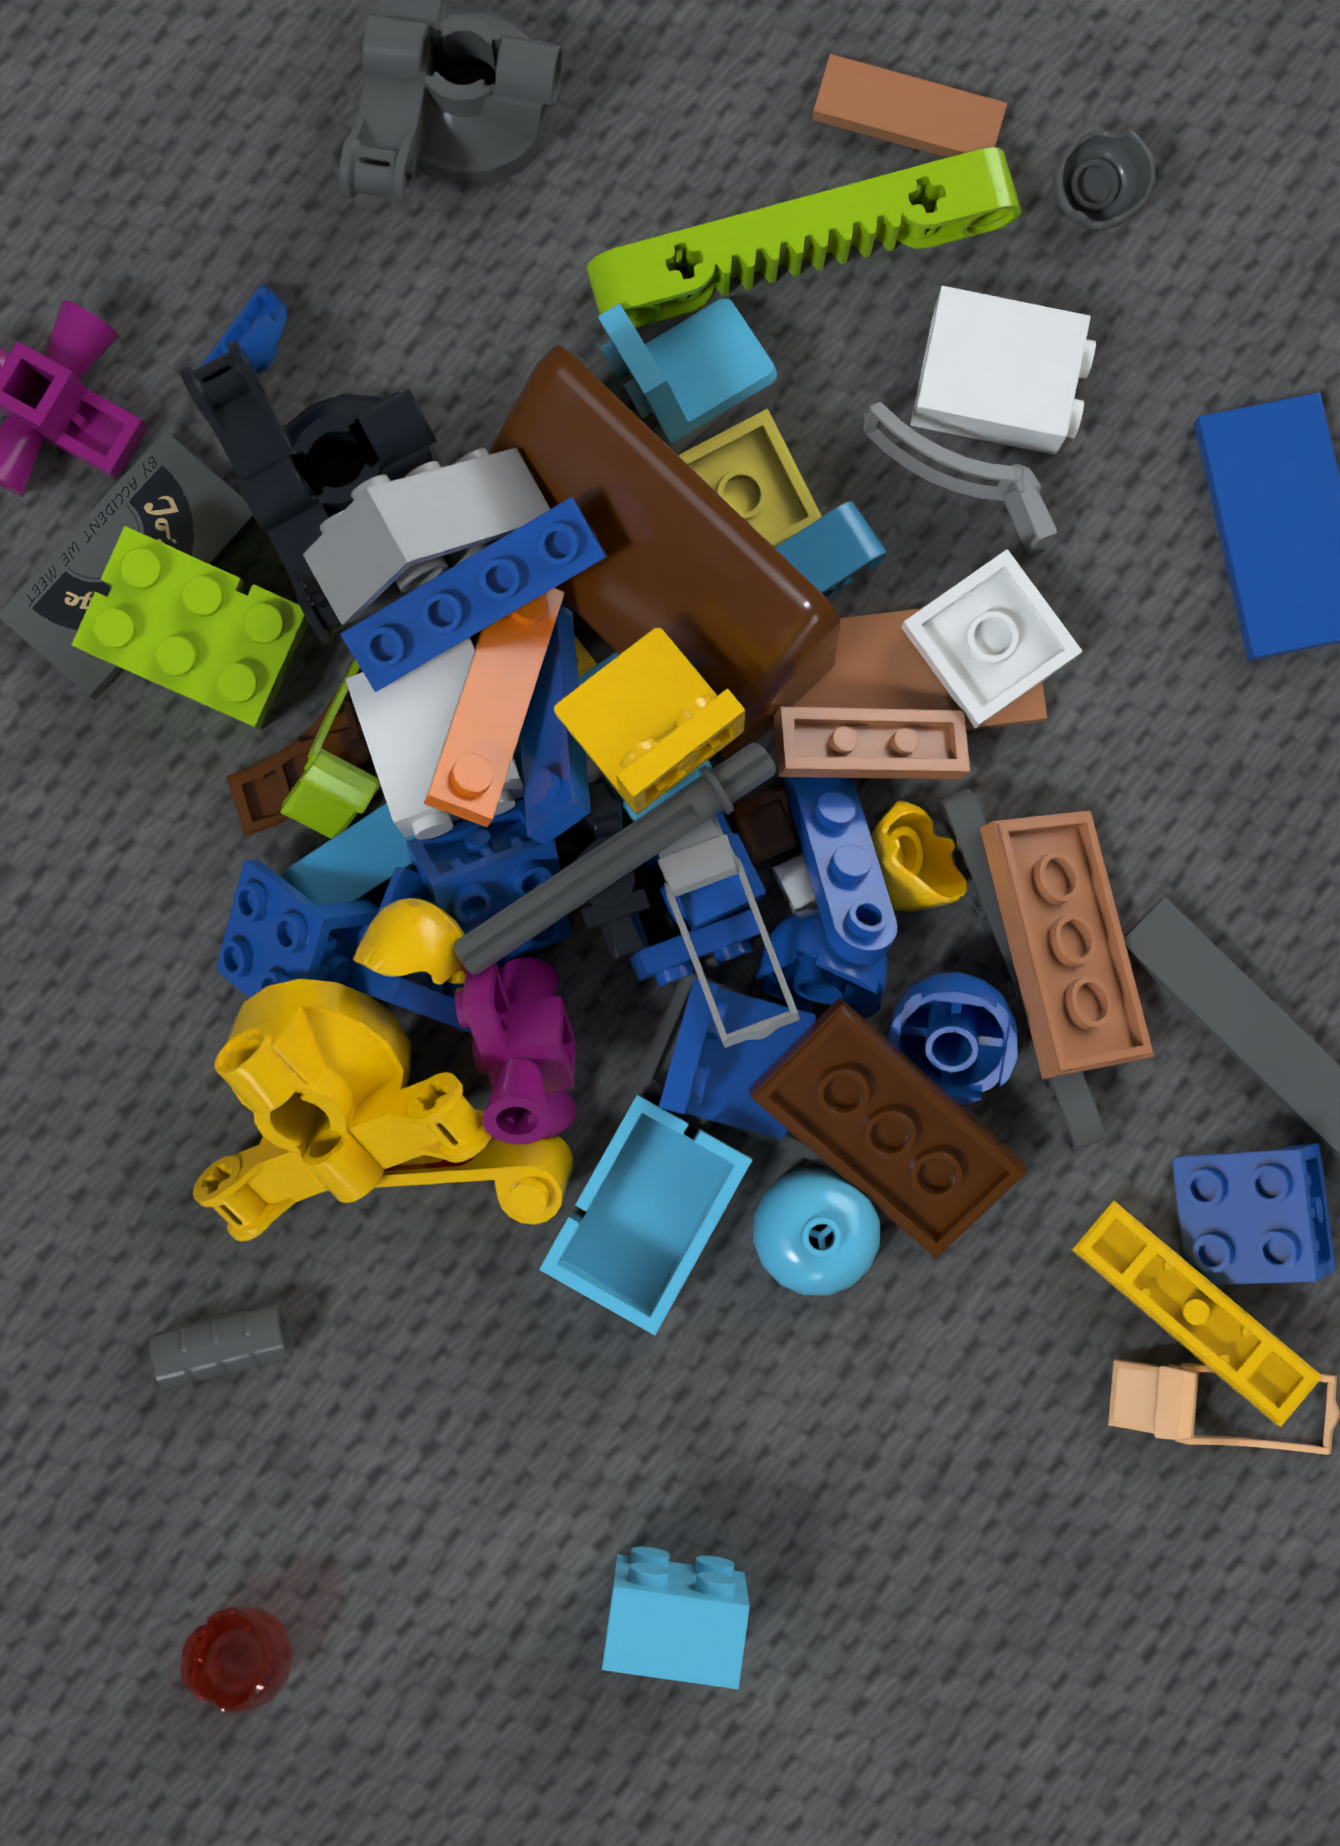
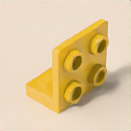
[554,627,745,815]

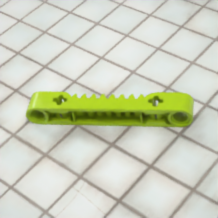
[586,147,1021,330]

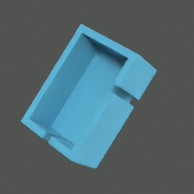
[539,1094,752,1335]

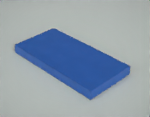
[1194,392,1340,661]

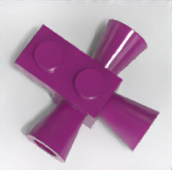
[0,300,148,497]
[455,958,577,1144]

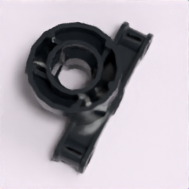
[179,340,440,645]

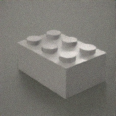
[303,448,550,625]

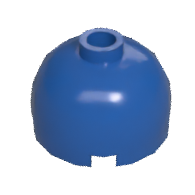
[756,908,887,1019]
[886,972,1018,1105]

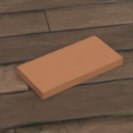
[793,608,1048,731]
[980,810,1154,1080]

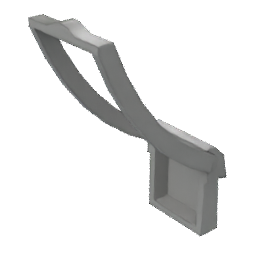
[863,402,1057,556]
[658,815,800,1048]

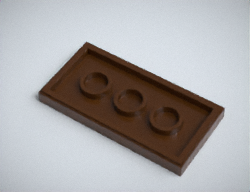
[749,998,1028,1258]

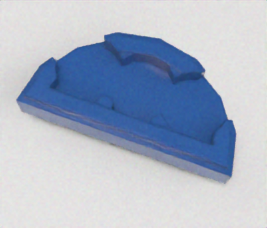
[200,284,287,374]

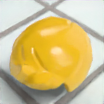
[871,800,968,911]
[353,898,466,985]

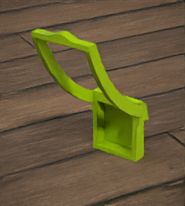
[280,659,381,839]

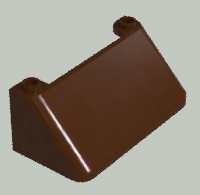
[488,345,841,764]

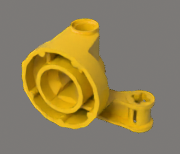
[193,979,492,1242]

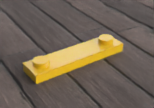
[1071,1201,1323,1427]

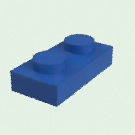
[630,909,761,987]

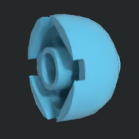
[753,1167,880,1296]

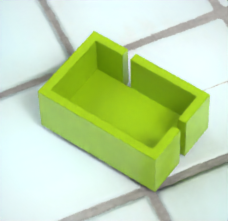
[71,526,309,730]

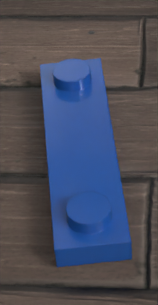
[520,605,591,845]

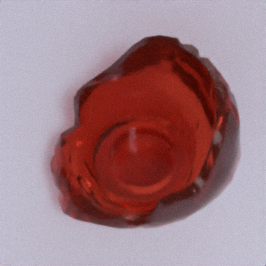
[180,1606,293,1714]

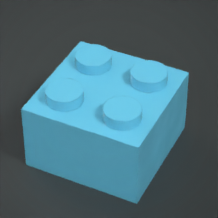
[602,1546,750,1690]

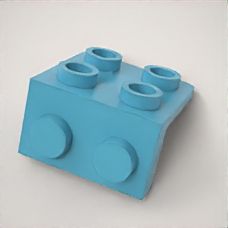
[598,298,777,444]

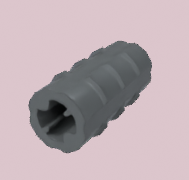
[150,1301,294,1390]

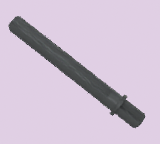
[454,743,776,975]

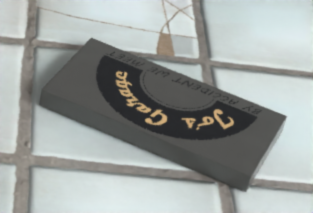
[0,430,257,700]

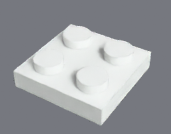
[901,549,1083,729]

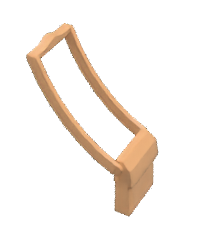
[1108,1359,1340,1455]

